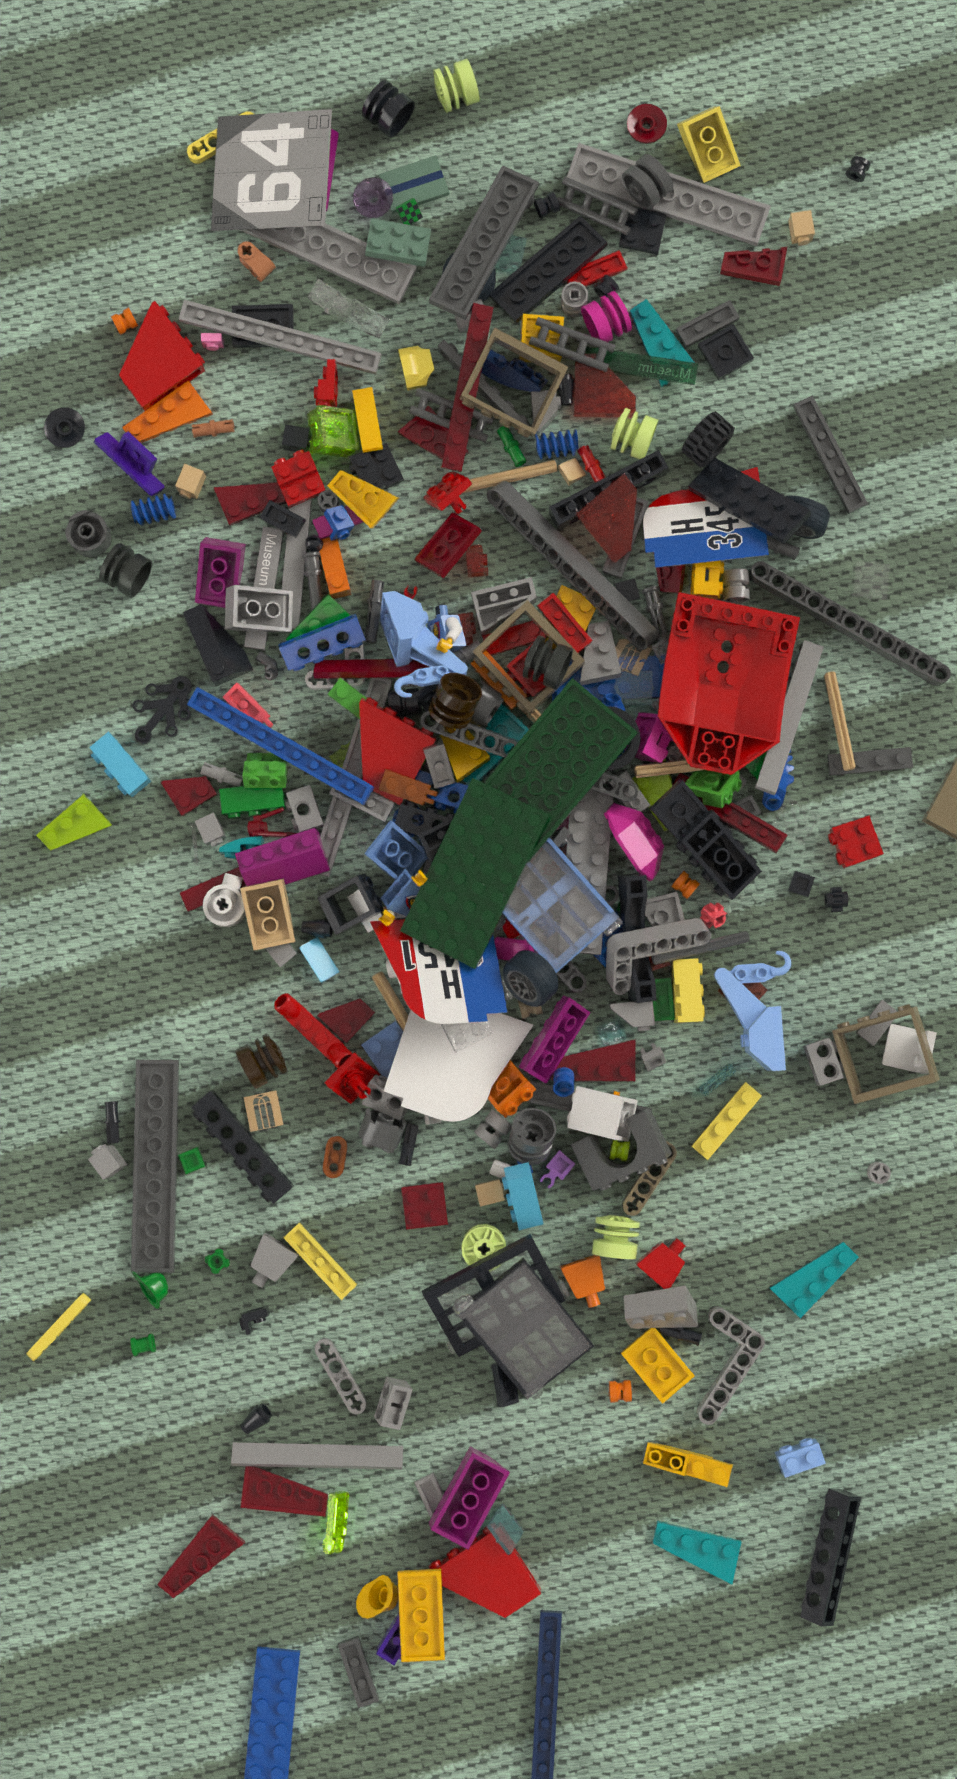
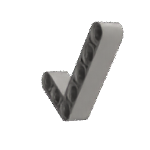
[606,918,711,995]
[697,1306,765,1425]

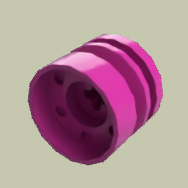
[581,291,632,342]

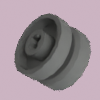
[622,154,673,210]

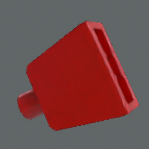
[635,1238,686,1289]

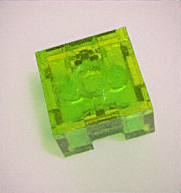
[307,405,359,458]

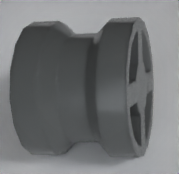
[318,490,339,513]

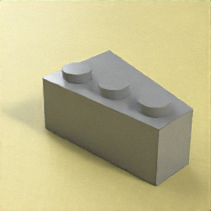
[471,577,537,637]
[624,1286,698,1329]

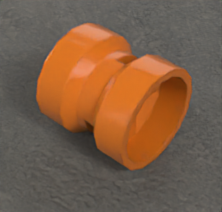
[111,307,138,335]
[671,871,700,899]
[609,1380,632,1403]

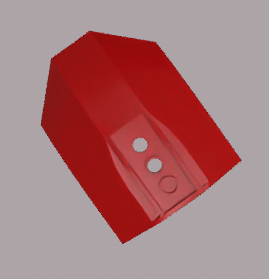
[658,592,800,775]

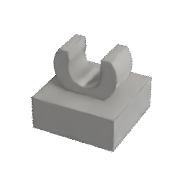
[641,1043,666,1072]

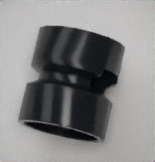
[388,688,422,717]

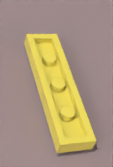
[691,1082,762,1160]
[284,1223,357,1300]

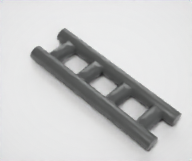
[557,176,638,235]
[529,317,616,372]
[409,388,494,443]

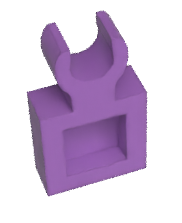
[540,1150,575,1188]

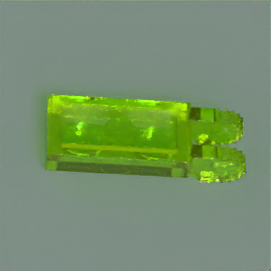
[322,1491,349,1555]

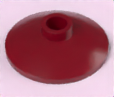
[627,104,667,144]

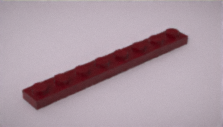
[441,303,494,472]

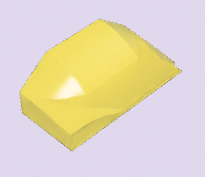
[398,346,434,390]

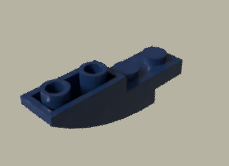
[481,349,548,392]

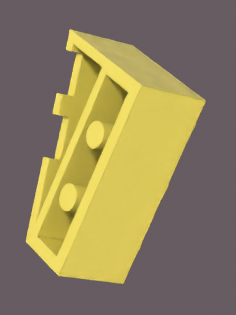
[671,958,705,1023]

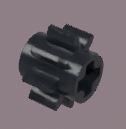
[825,887,848,912]

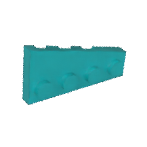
[630,299,695,388]
[462,704,529,786]
[769,1242,859,1319]
[653,1521,741,1585]

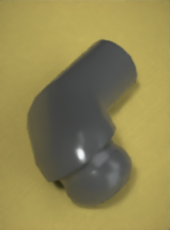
[256,652,278,680]

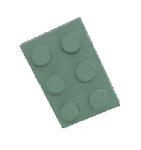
[365,218,431,267]

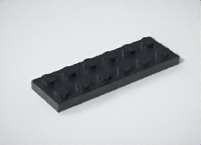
[489,216,608,324]
[688,458,811,544]

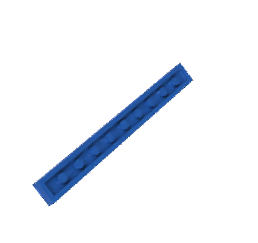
[187,687,374,805]

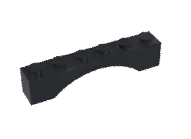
[617,873,657,1003]

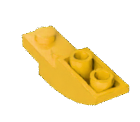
[643,1442,733,1487]

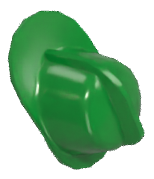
[132,1271,168,1309]

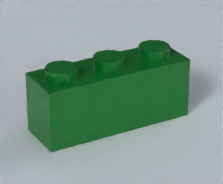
[219,786,286,819]

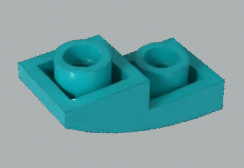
[219,836,264,859]

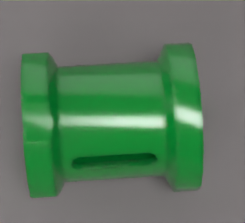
[130,1333,156,1357]

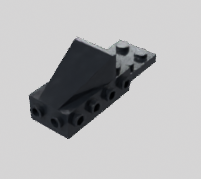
[649,779,762,900]

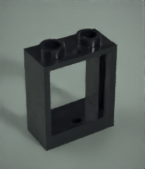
[317,873,384,935]

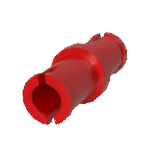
[577,445,606,483]

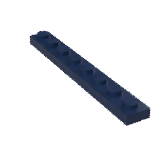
[531,1610,562,1779]

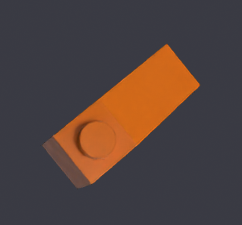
[319,537,352,599]

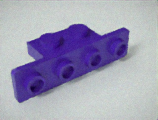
[94,431,165,496]

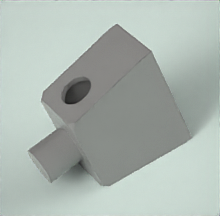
[250,1233,299,1288]

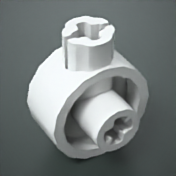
[203,873,246,927]

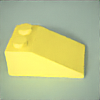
[677,106,741,183]

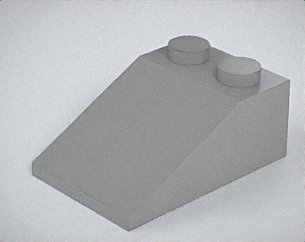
[225,585,293,633]

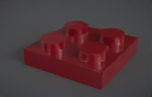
[401,1182,448,1230]

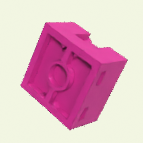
[625,712,673,763]

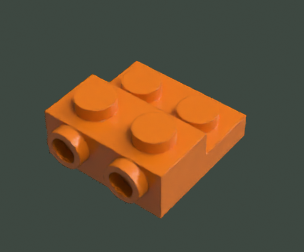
[488,1060,536,1118]

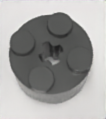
[65,510,111,557]
[470,680,504,728]
[358,1108,406,1153]

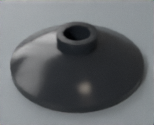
[44,407,85,448]

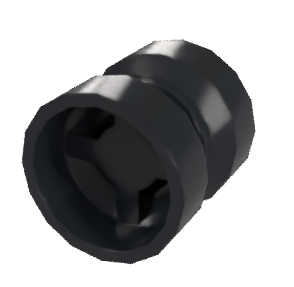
[533,192,560,219]

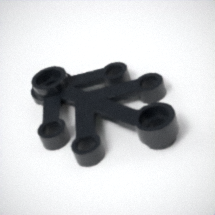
[133,676,192,744]

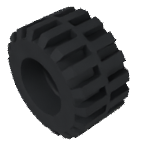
[682,411,735,468]

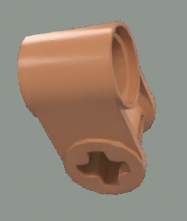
[237,241,276,282]

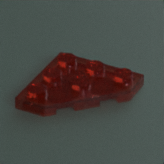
[574,354,636,418]
[575,474,637,563]

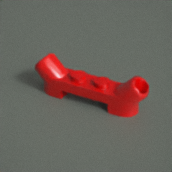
[274,993,353,1068]

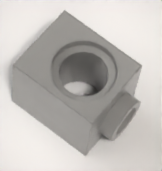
[195,812,226,847]

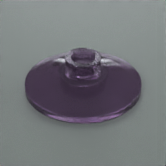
[353,177,393,218]

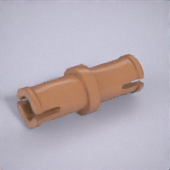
[192,419,235,438]

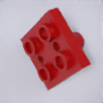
[423,471,472,514]
[324,1052,380,1104]

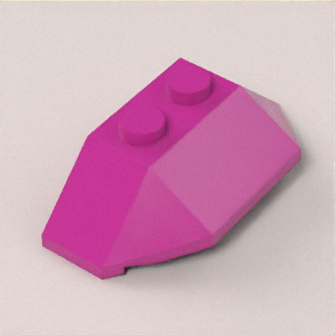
[604,803,664,882]

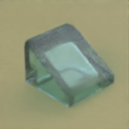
[597,1019,627,1047]

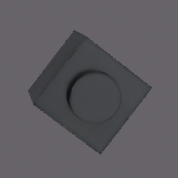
[282,424,314,452]

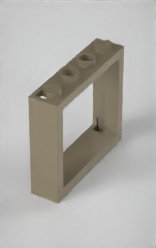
[459,328,568,438]
[472,600,585,715]
[832,1004,940,1104]

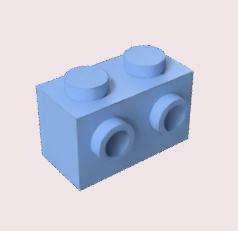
[775,1438,826,1478]

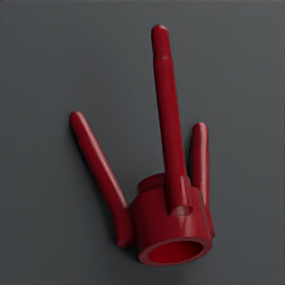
[247,808,297,837]

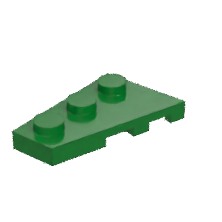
[285,594,350,653]

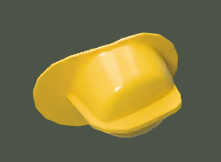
[356,1575,398,1619]

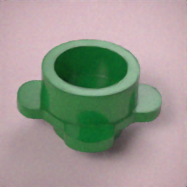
[205,1249,230,1274]

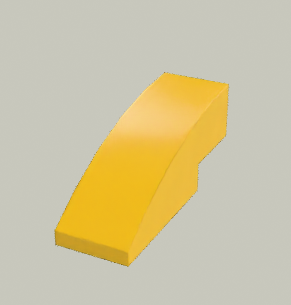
[352,387,383,453]

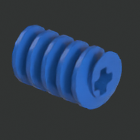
[535,429,579,460]
[131,494,176,526]

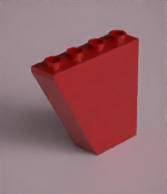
[119,301,205,411]
[359,697,436,805]
[428,1523,541,1618]

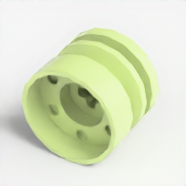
[433,59,480,113]
[610,408,659,460]
[592,1215,640,1259]
[462,1223,506,1271]

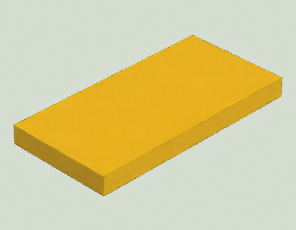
[397,1569,445,1662]

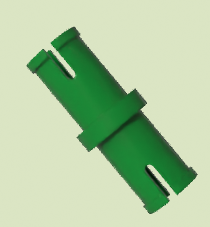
[497,426,527,467]

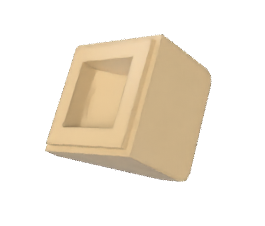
[558,458,586,486]

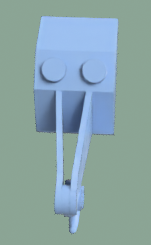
[379,591,468,698]
[714,951,791,1071]

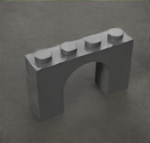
[571,1107,672,1191]

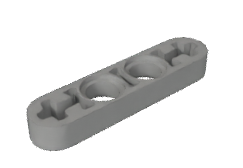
[315,1338,367,1414]

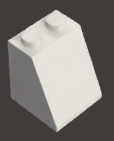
[567,1086,638,1142]

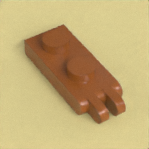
[379,769,438,805]

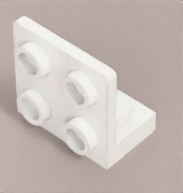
[882,1024,937,1074]

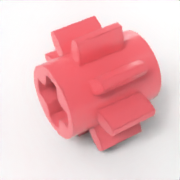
[700,902,727,929]

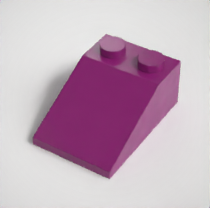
[195,537,246,608]

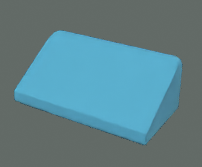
[299,937,339,983]

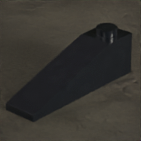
[183,604,253,686]

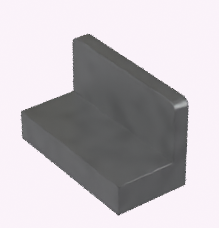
[423,738,455,789]

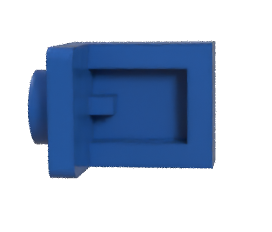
[324,505,355,541]

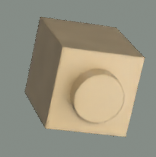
[788,210,815,246]
[175,464,206,499]
[475,1179,508,1207]

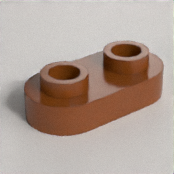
[323,1136,348,1178]

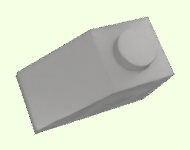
[531,390,561,438]
[265,943,297,968]
[609,1001,655,1031]

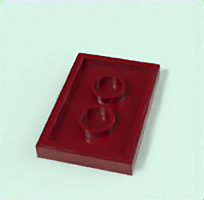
[414,512,482,579]

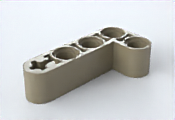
[622,1141,677,1216]

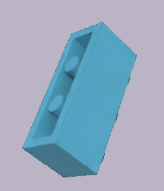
[89,731,151,797]
[502,1162,544,1230]

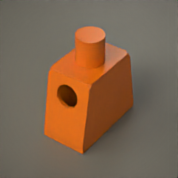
[560,1255,605,1308]

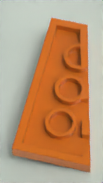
[122,380,213,443]

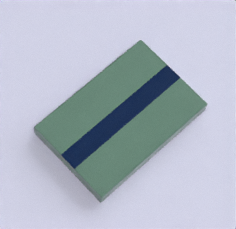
[379,155,449,214]

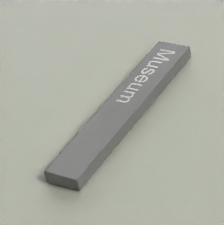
[244,526,284,651]

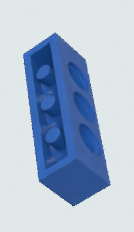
[279,613,366,671]
[416,770,468,814]

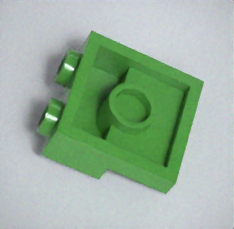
[242,753,289,788]
[686,770,742,808]

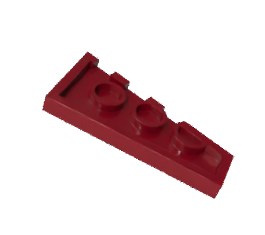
[551,1039,636,1081]
[240,1466,329,1517]
[157,1514,246,1598]

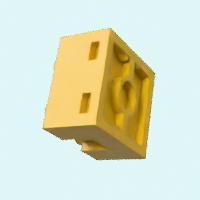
[519,314,564,362]
[690,560,724,600]

